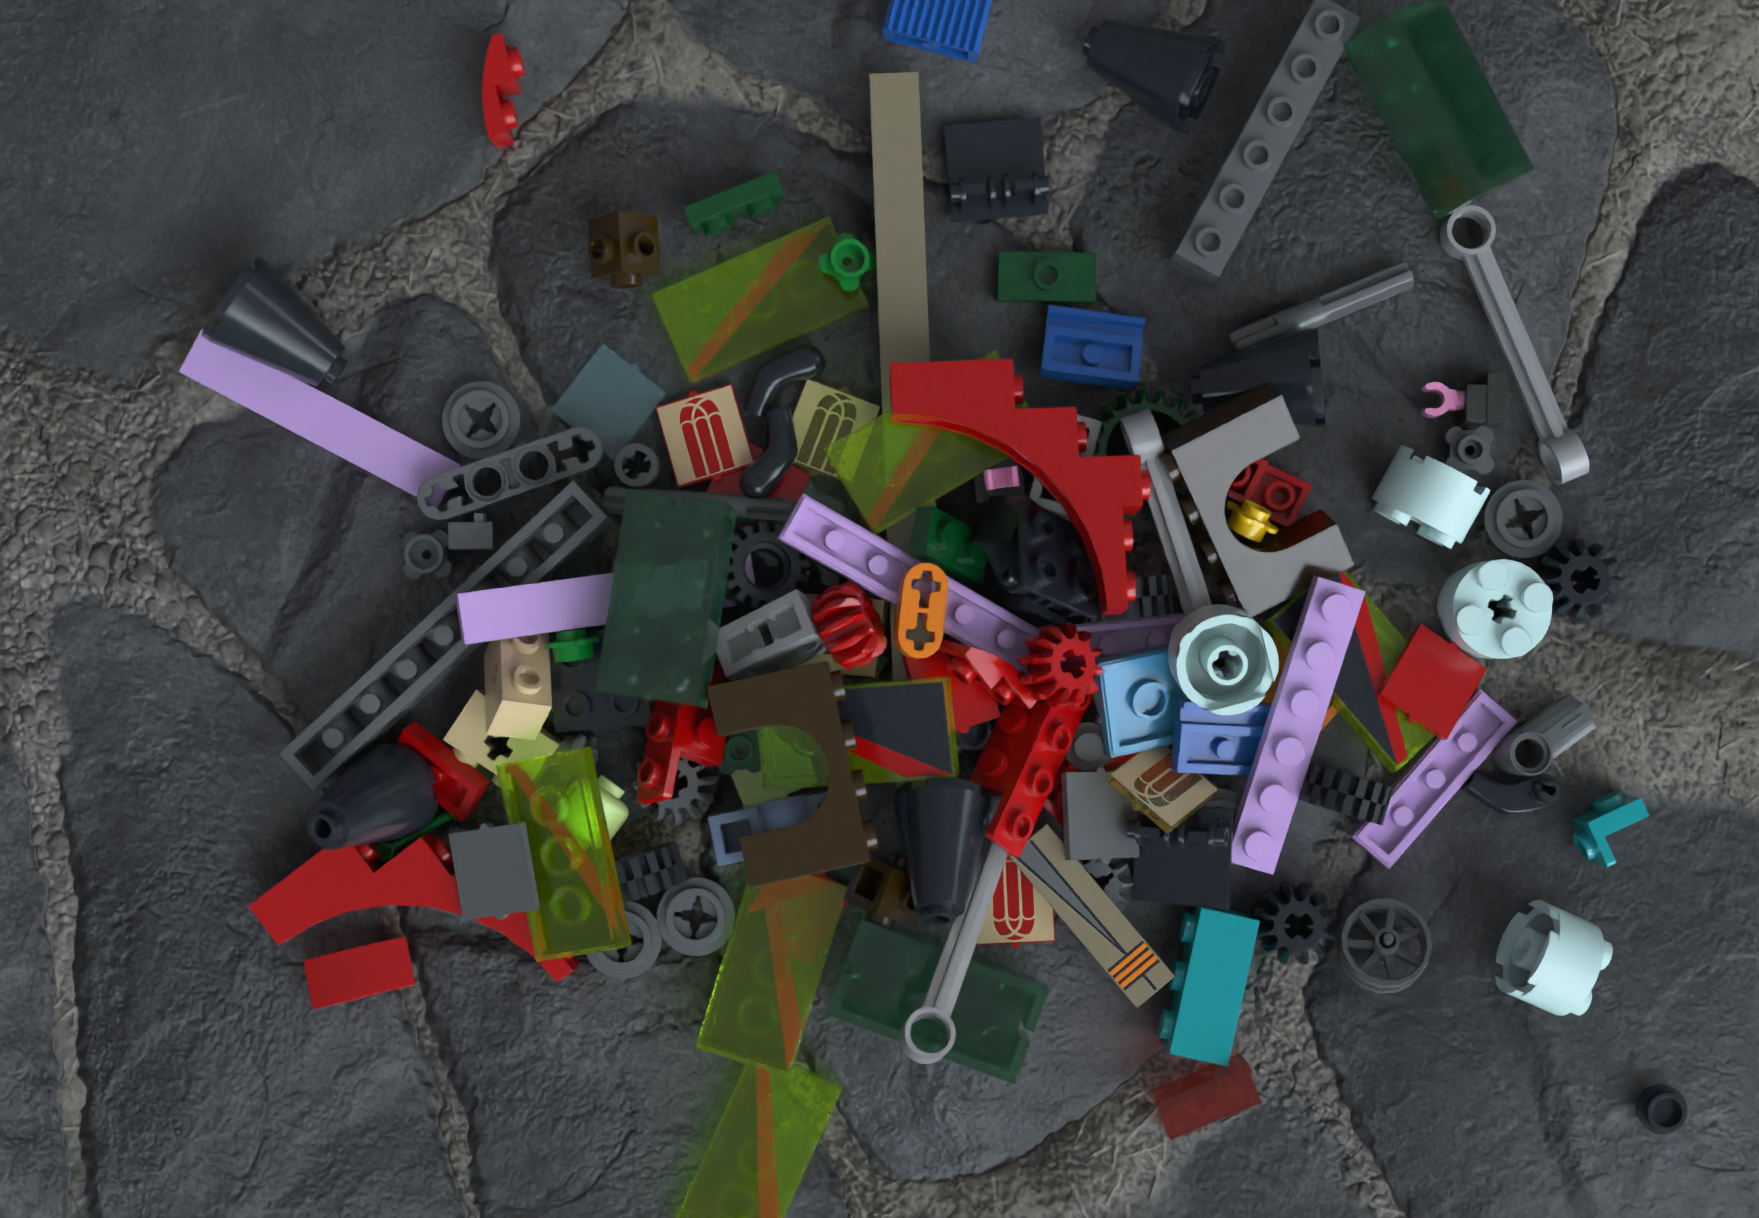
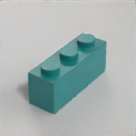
[1158,906,1260,1067]

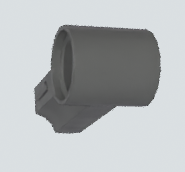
[1493,693,1596,776]

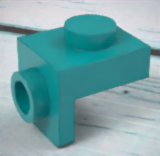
[1571,791,1650,867]

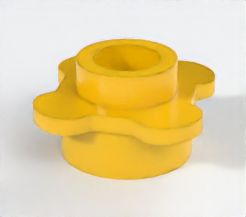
[1225,499,1279,542]

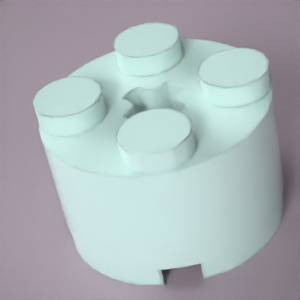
[1372,445,1490,549]
[1437,559,1553,659]
[1168,604,1279,715]
[1495,900,1613,1016]

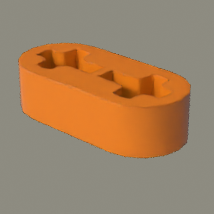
[893,563,948,658]

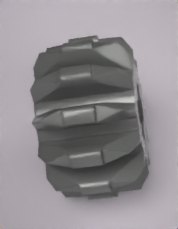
[633,757,718,825]

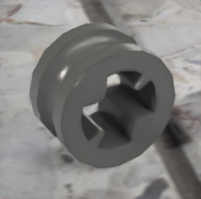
[614,443,660,488]

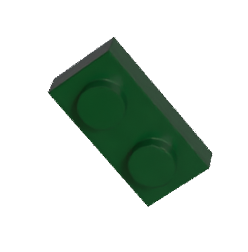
[683,171,784,236]
[910,506,988,584]

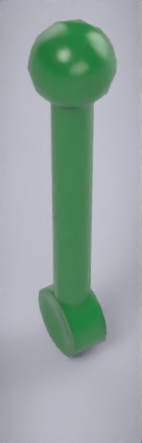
[377,811,459,861]

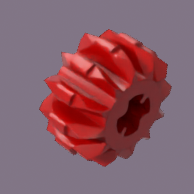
[811,580,887,670]
[1017,622,1106,708]

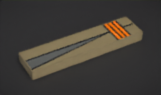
[1009,823,1175,1008]

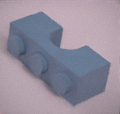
[708,788,863,866]

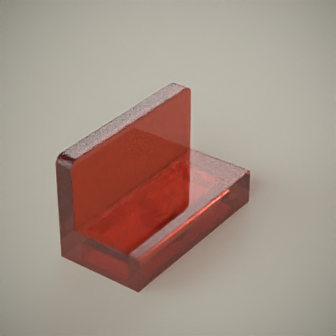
[1149,1053,1261,1140]

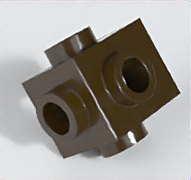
[588,211,661,289]
[844,852,919,927]

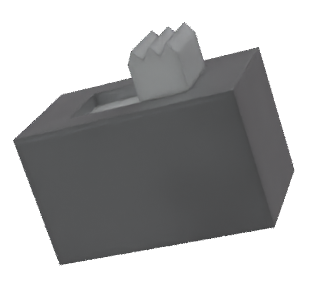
[448,513,497,551]

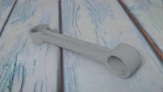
[1440,205,1589,485]
[1119,409,1230,655]
[900,796,1008,1064]

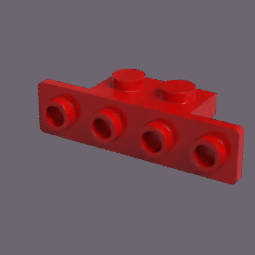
[636,608,732,804]
[969,666,1092,857]

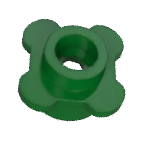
[818,233,876,292]
[544,628,599,663]

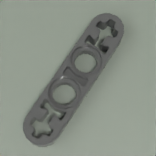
[417,427,604,521]

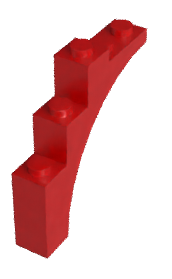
[889,359,1151,615]
[249,832,580,983]

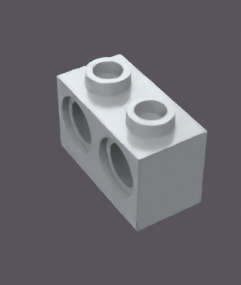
[709,589,826,681]

